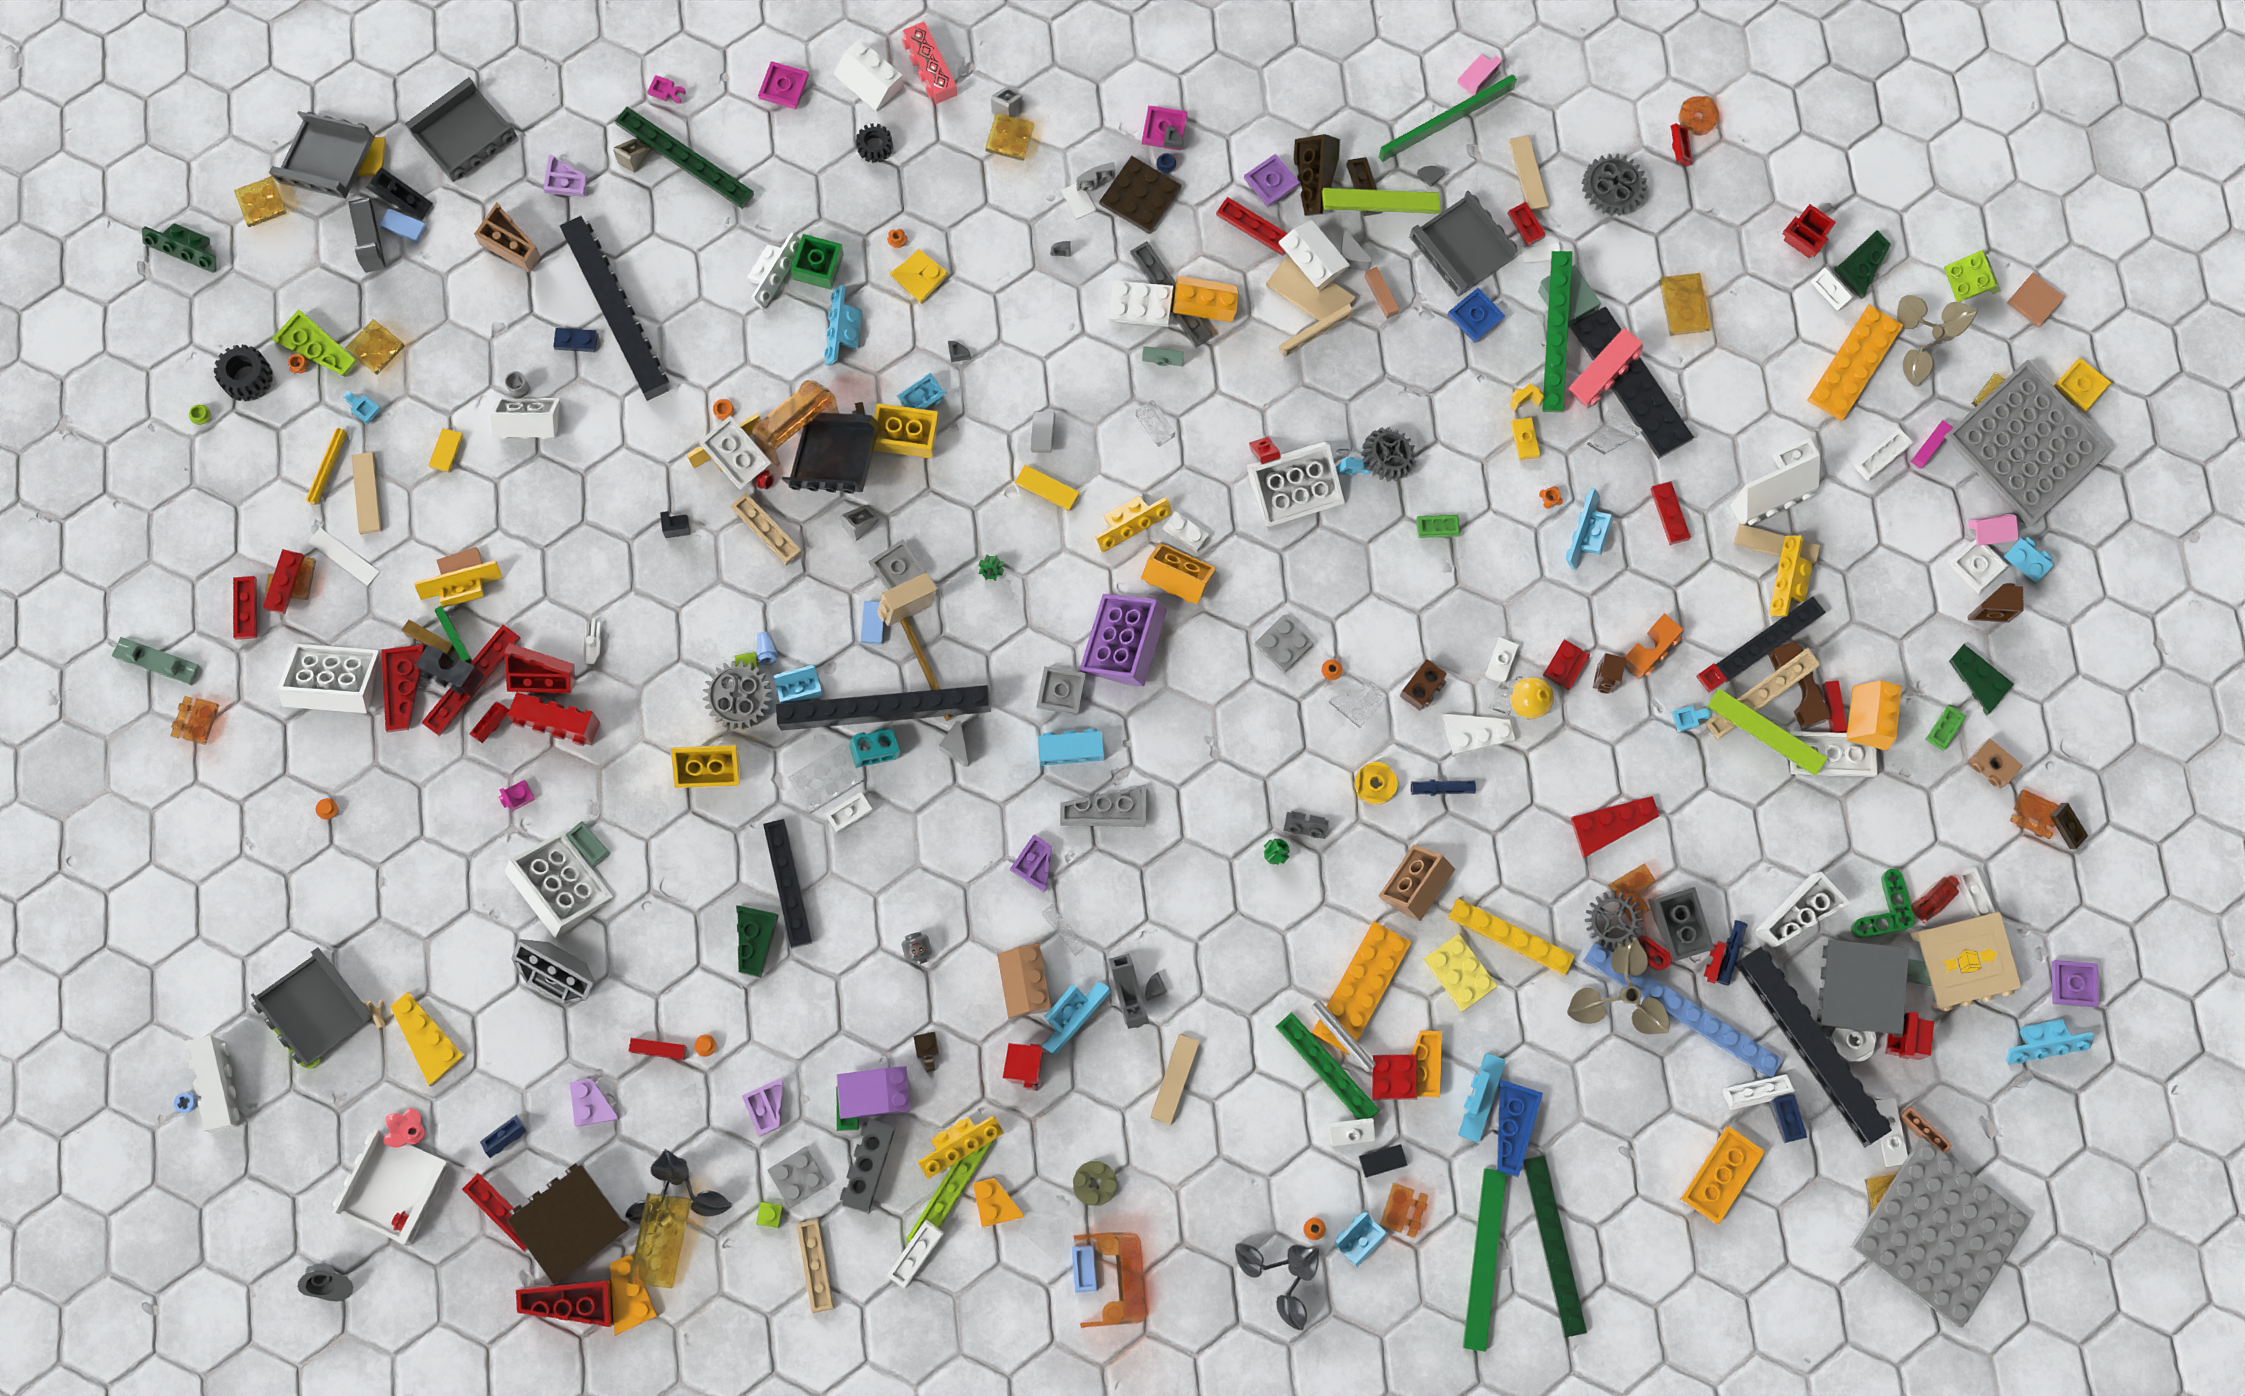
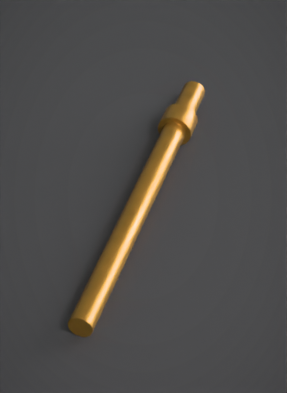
[900,618,953,721]

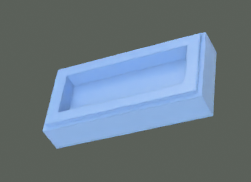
[380,209,426,243]
[861,601,884,644]
[1072,1245,1098,1293]

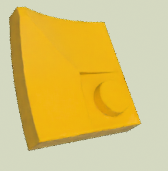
[889,249,949,304]

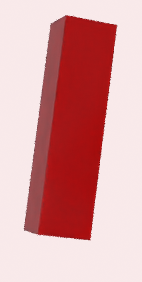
[1822,680,1847,733]
[628,1038,687,1060]

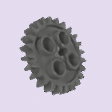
[1582,153,1648,216]

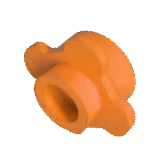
[1539,486,1563,509]

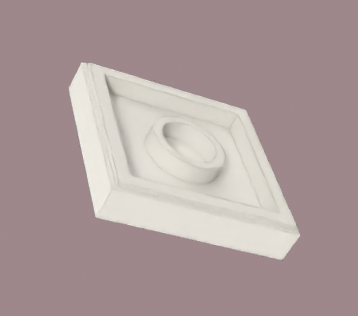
[1948,539,2008,594]

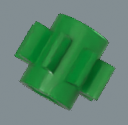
[978,554,1004,581]
[1263,838,1290,865]

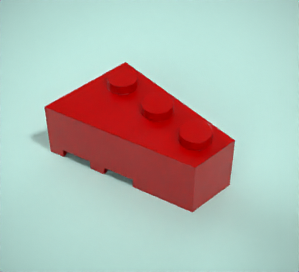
[504,643,575,693]

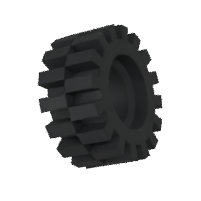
[856,123,893,163]

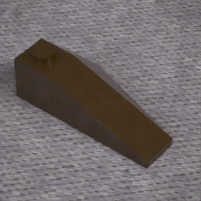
[1293,134,1340,216]

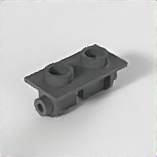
[1283,811,1329,839]

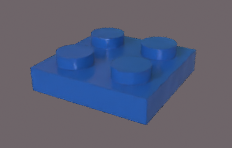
[1448,288,1506,343]

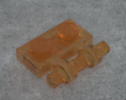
[170,696,219,745]
[2010,789,2059,839]
[1379,1183,1428,1238]

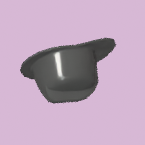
[297,1263,353,1302]

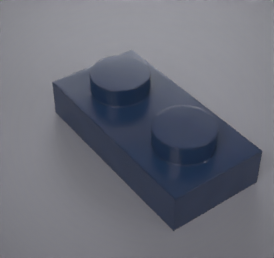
[553,328,598,352]
[1771,1094,1807,1143]
[480,1115,527,1158]

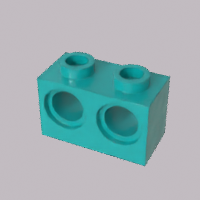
[849,728,900,768]

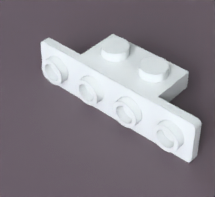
[747,233,801,309]

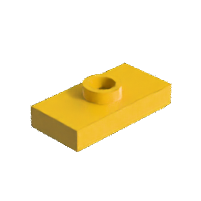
[1511,417,1540,460]

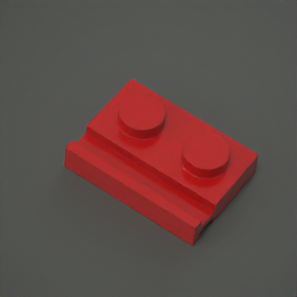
[1543,639,1590,691]

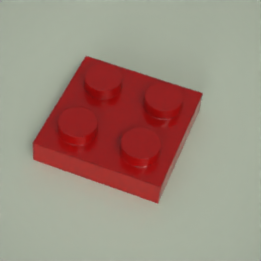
[1372,1054,1418,1100]

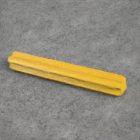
[306,428,347,505]

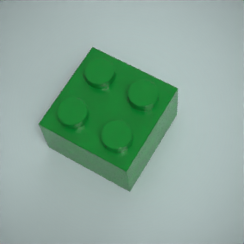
[791,234,844,290]

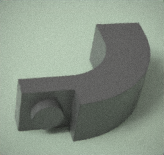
[1109,953,1149,1029]

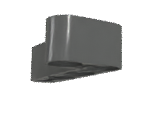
[348,197,386,273]

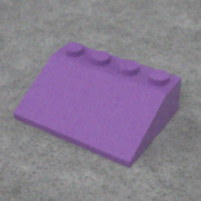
[1079,594,1167,687]

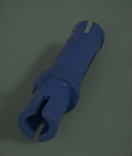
[1410,779,1476,796]
[1716,920,1748,986]

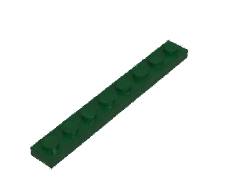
[615,107,754,209]
[1523,1155,1587,1338]

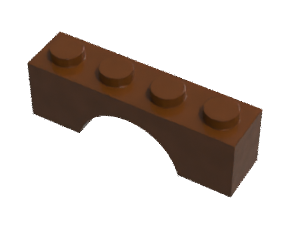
[1768,641,1830,730]

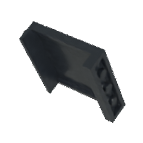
[782,411,880,494]

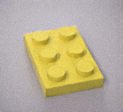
[1423,934,1497,1012]

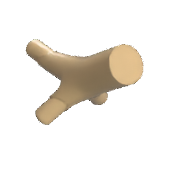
[361,1000,386,1029]

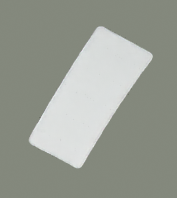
[1521,243,1560,262]

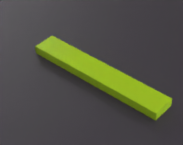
[1322,188,1441,214]
[1706,688,1827,776]
[906,1139,995,1243]

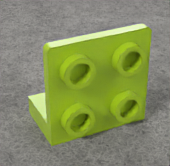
[1944,250,2001,302]

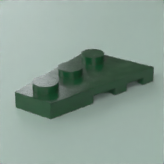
[1834,230,1891,299]
[1949,644,2014,716]
[736,905,779,978]

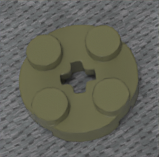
[1073,1161,1117,1206]

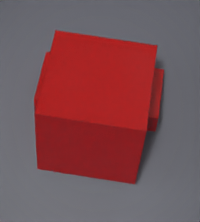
[1782,204,1836,259]
[1885,1012,1934,1060]
[1003,1043,1046,1091]

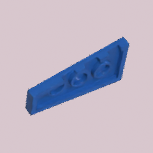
[1497,1079,1543,1178]

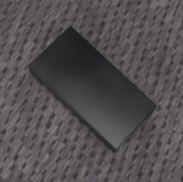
[1359,1144,1408,1178]

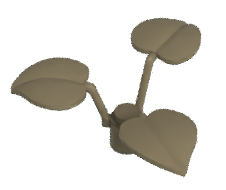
[1897,295,1978,387]
[1567,937,1669,1034]

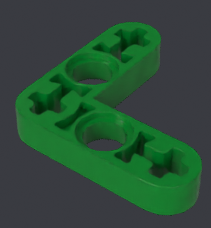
[1851,869,1915,939]

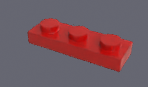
[1650,481,1691,545]
[263,549,305,614]
[233,576,257,640]

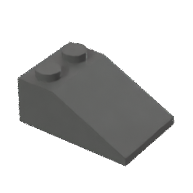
[1648,887,1714,962]

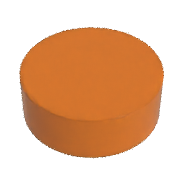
[713,399,734,421]

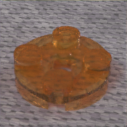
[1678,96,1719,135]

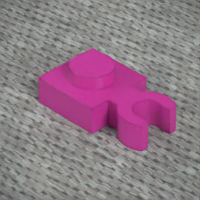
[647,75,686,104]

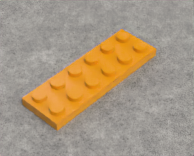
[1807,304,1903,421]
[1311,921,1411,1055]

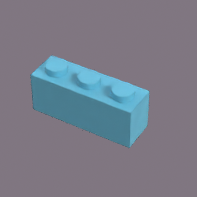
[1038,729,1104,766]

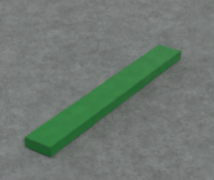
[1379,74,1517,162]
[1463,1168,1506,1352]

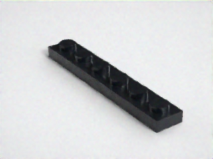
[1716,596,1826,683]
[763,819,813,949]

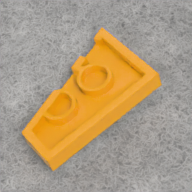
[610,1254,657,1336]

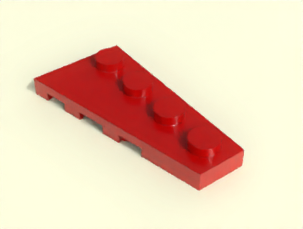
[381,644,426,732]
[1571,796,1659,859]

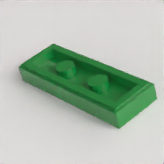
[435,606,473,664]

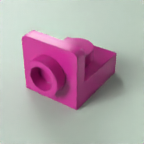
[499,780,536,812]

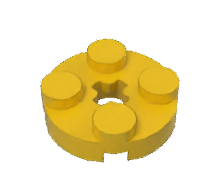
[1354,762,1398,805]

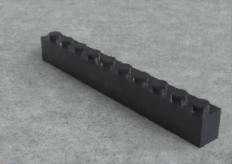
[559,215,670,401]
[776,685,991,731]
[1736,946,1892,1148]

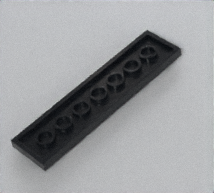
[1571,306,1694,459]

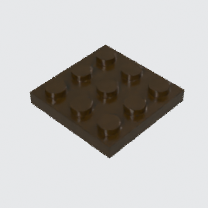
[1099,155,1182,234]

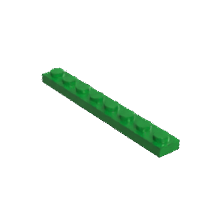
[1542,251,1573,413]

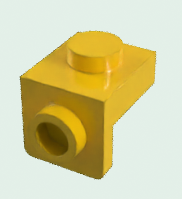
[1510,383,1544,410]

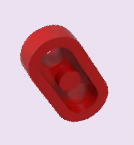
[1637,935,1671,971]
[1704,941,1726,984]

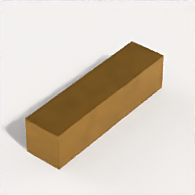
[402,619,455,657]

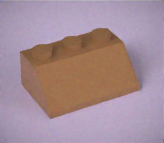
[1379,845,1455,921]
[997,943,1051,1019]

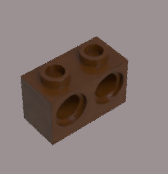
[1593,653,1626,694]
[1400,659,1447,711]

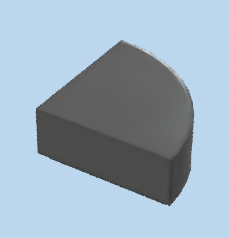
[1164,125,1184,149]
[1417,166,1446,187]
[1050,241,1071,257]
[948,341,971,362]
[1145,972,1167,1001]

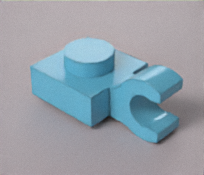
[343,391,381,425]
[1336,457,1372,475]
[1672,706,1712,732]

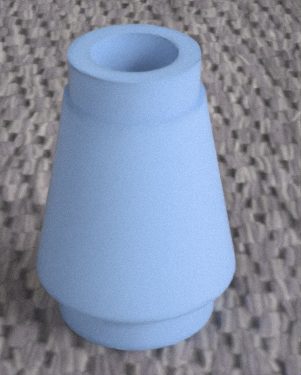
[757,632,778,665]

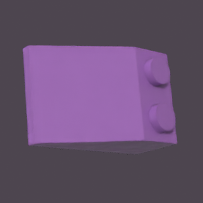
[836,1066,911,1119]

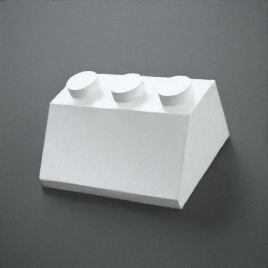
[834,38,904,112]
[1279,220,1350,292]
[490,398,560,439]

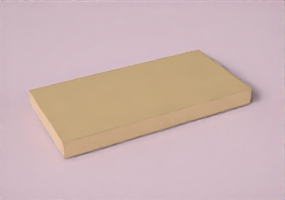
[1266,255,1355,330]

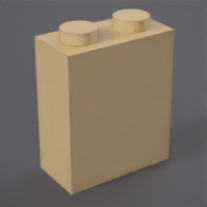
[877,572,937,626]

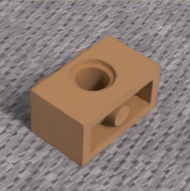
[1968,738,2023,789]

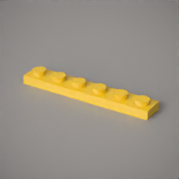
[1447,898,1575,976]

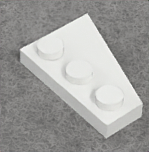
[1442,714,1515,755]

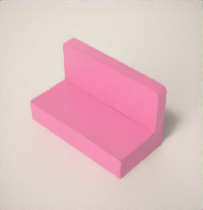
[1457,54,1502,95]
[1968,514,2018,546]

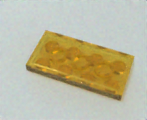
[628,1193,692,1289]

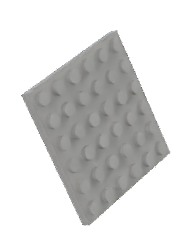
[1944,360,2112,527]
[1851,1138,2031,1328]

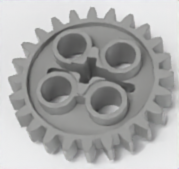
[703,661,772,729]

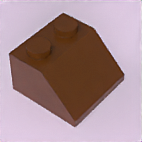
[1968,583,2024,623]

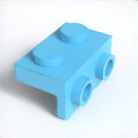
[896,373,946,410]
[2004,537,2054,584]
[774,665,823,704]
[1334,1211,1388,1267]

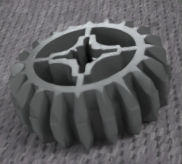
[1361,427,1417,482]
[1585,891,1644,949]

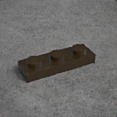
[1346,157,1382,216]

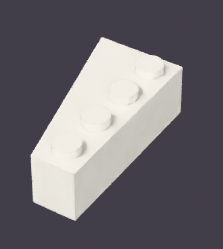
[1754,872,1850,948]
[184,1035,239,1133]

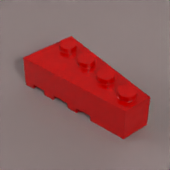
[507,692,600,746]
[516,1279,614,1327]

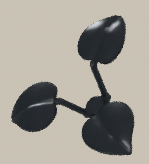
[625,1149,732,1225]
[1235,1243,1319,1330]

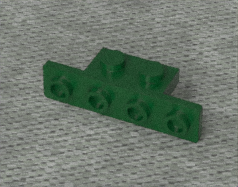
[142,223,216,273]

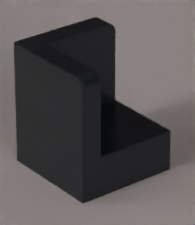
[660,511,690,538]

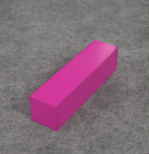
[1910,420,1953,469]

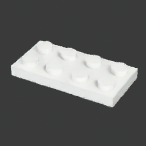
[1790,731,1877,777]

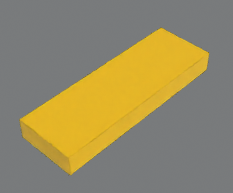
[1015,465,1079,512]

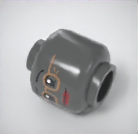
[901,932,933,965]

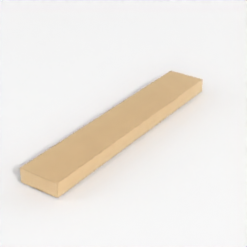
[1705,648,1821,740]

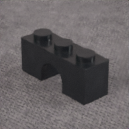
[414,645,485,697]

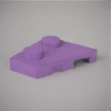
[1010,834,1052,893]

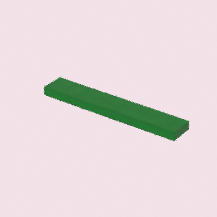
[1275,1012,1380,1120]

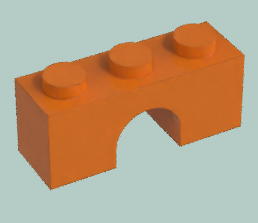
[1625,613,1684,679]

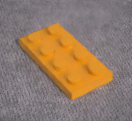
[1680,1126,1765,1225]

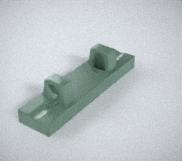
[111,637,200,686]

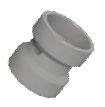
[505,371,529,398]

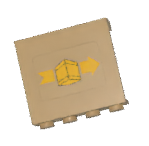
[1911,912,2022,1012]

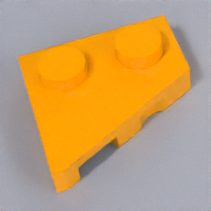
[973,1178,1024,1227]

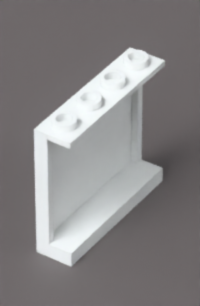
[332,1129,451,1246]

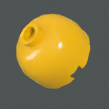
[1510,677,1554,720]

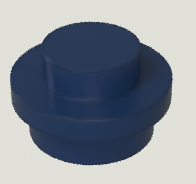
[1156,153,1176,173]

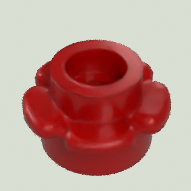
[755,470,774,490]
[391,1211,409,1232]

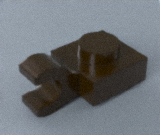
[913,1032,939,1072]

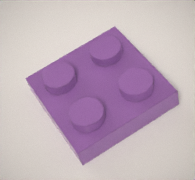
[1244,154,1300,207]
[2052,960,2099,1008]

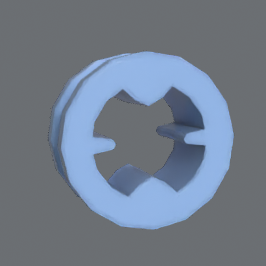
[174,1093,197,1113]

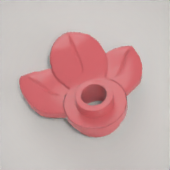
[382,1108,425,1148]

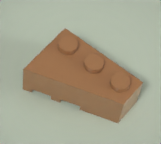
[474,202,541,273]

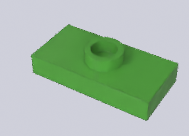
[1416,515,1460,538]
[1925,705,1967,751]

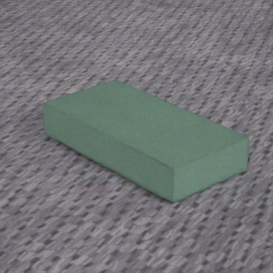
[565,821,610,867]

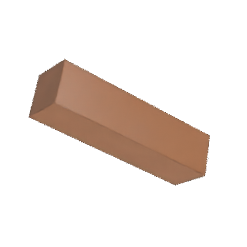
[1364,267,1399,319]
[1899,1106,1952,1154]

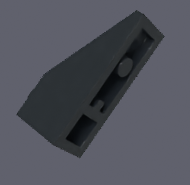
[366,167,433,220]

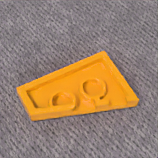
[1411,1030,1442,1098]

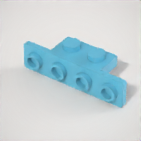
[824,285,862,366]
[1566,488,1613,569]
[1042,981,1112,1056]
[2006,1019,2094,1065]
[1458,1053,1506,1143]

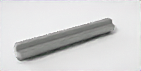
[1311,1000,1376,1072]

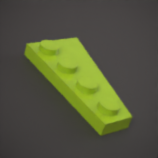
[271,309,358,377]

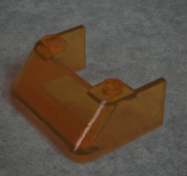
[752,380,839,467]
[1073,1232,1147,1329]

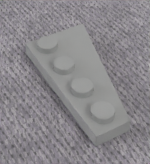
[1060,784,1146,827]

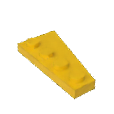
[390,992,465,1086]

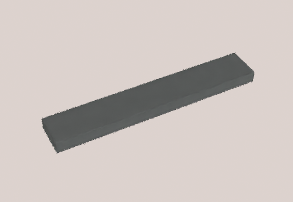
[1130,241,1213,348]

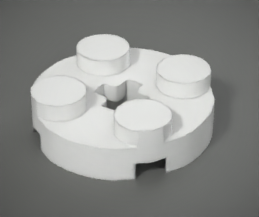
[1830,1028,1876,1063]

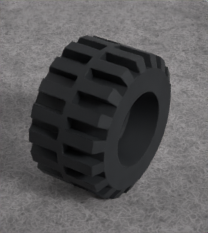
[214,344,273,402]

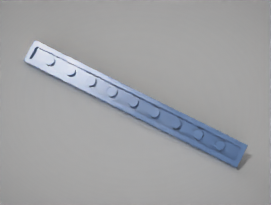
[1583,942,1783,1078]

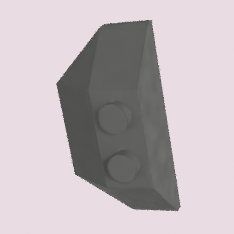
[511,939,595,1004]

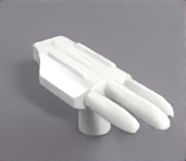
[581,618,601,665]

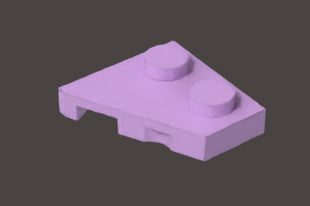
[543,155,587,197]
[742,1078,783,1137]
[570,1079,619,1127]

